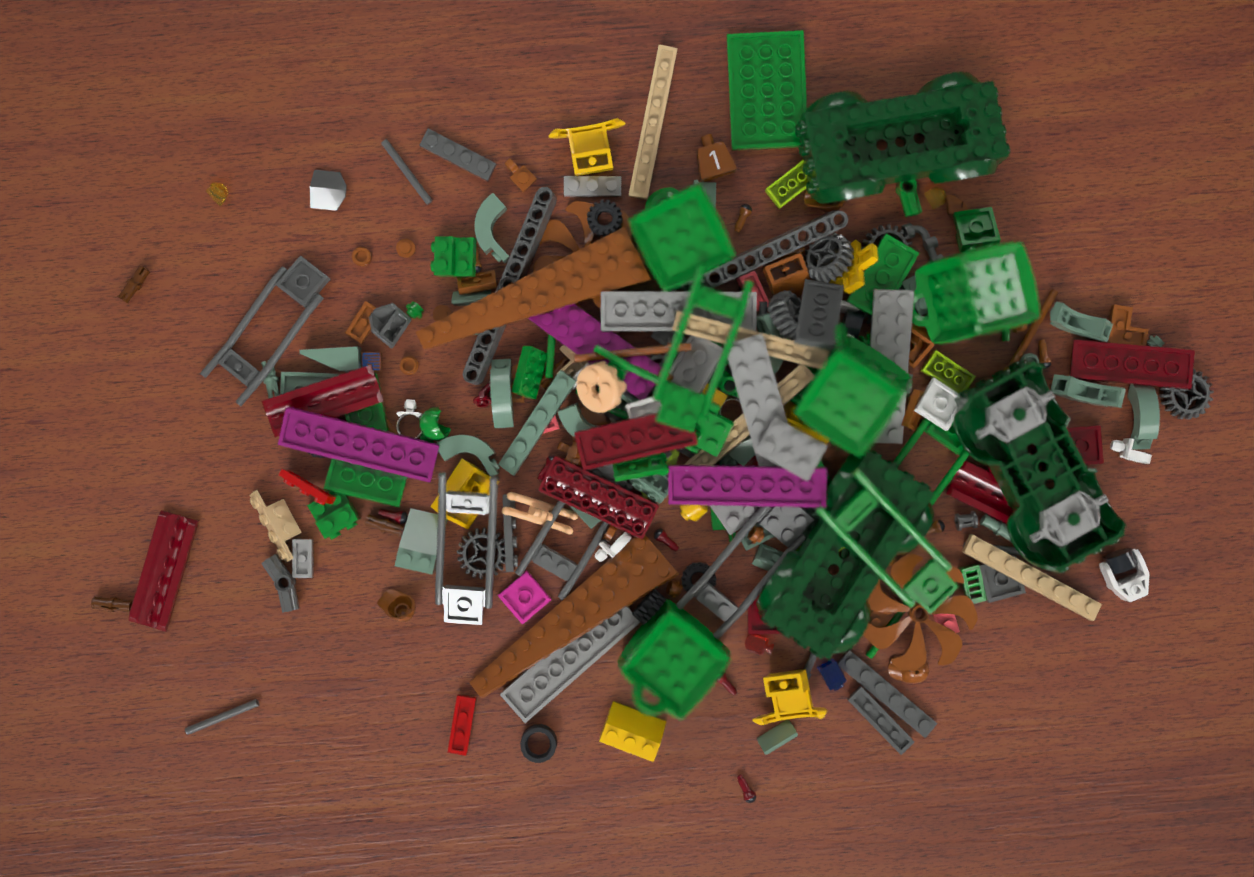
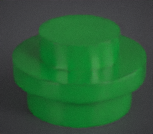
[406,301,424,319]

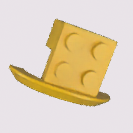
[549,118,625,176]
[752,669,827,725]

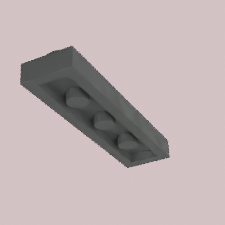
[419,128,497,182]
[502,494,518,572]
[847,686,914,755]

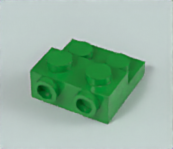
[953,207,1001,253]
[430,236,477,277]
[307,492,361,540]

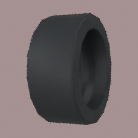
[520,724,557,763]

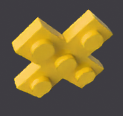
[829,240,878,294]

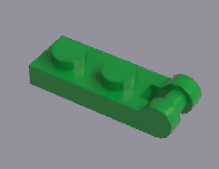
[612,453,669,482]

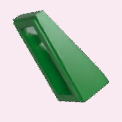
[958,563,987,604]

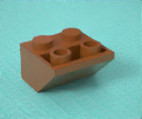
[762,253,810,297]

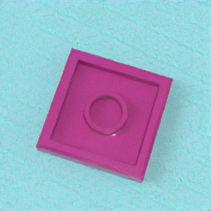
[498,570,552,625]

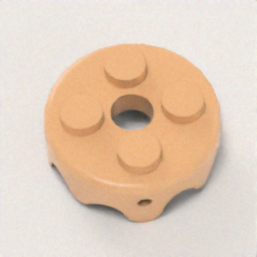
[577,361,626,413]

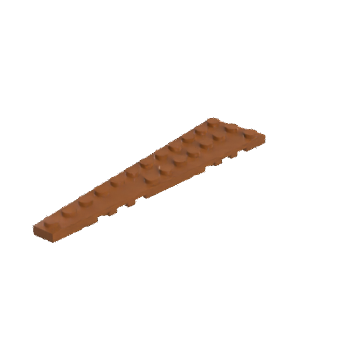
[415,227,651,350]
[469,535,679,698]

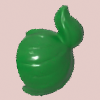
[419,407,451,443]

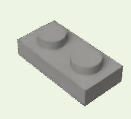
[292,539,313,578]

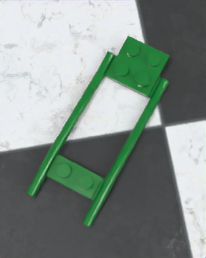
[652,264,753,433]
[575,344,735,457]
[893,417,969,506]
[815,469,959,614]

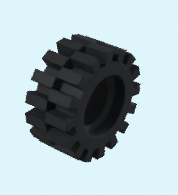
[587,200,623,238]
[681,562,717,597]
[632,589,666,625]

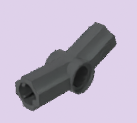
[261,554,300,613]

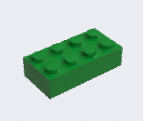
[511,346,547,399]

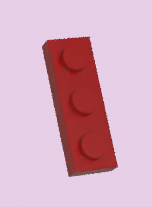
[278,469,336,505]
[447,694,477,756]

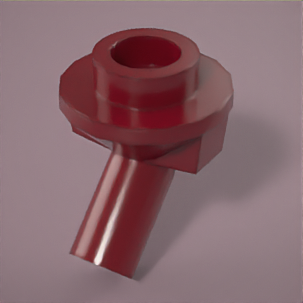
[473,382,491,408]

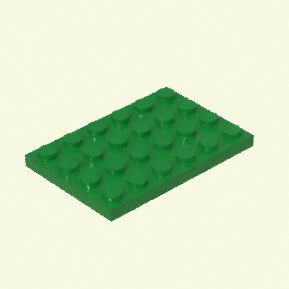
[726,30,807,150]

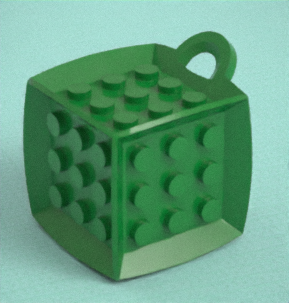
[627,182,736,292]
[912,242,1040,344]
[795,323,913,456]
[618,599,731,719]

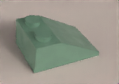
[395,508,447,574]

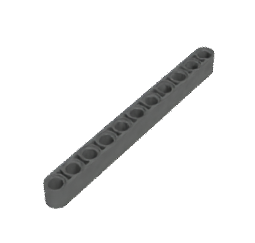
[463,187,557,385]
[659,210,848,292]

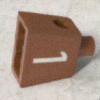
[696,134,737,182]

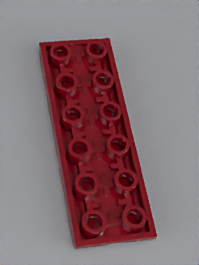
[261,365,384,437]
[538,456,660,540]
[945,461,1012,524]
[129,510,199,632]

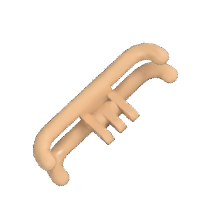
[502,492,578,534]

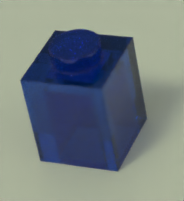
[816,658,847,691]

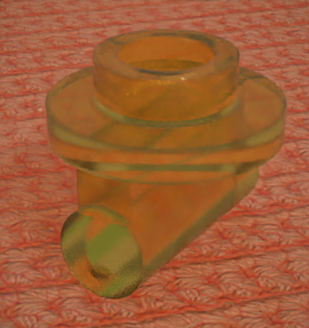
[206,182,229,206]
[924,187,947,210]

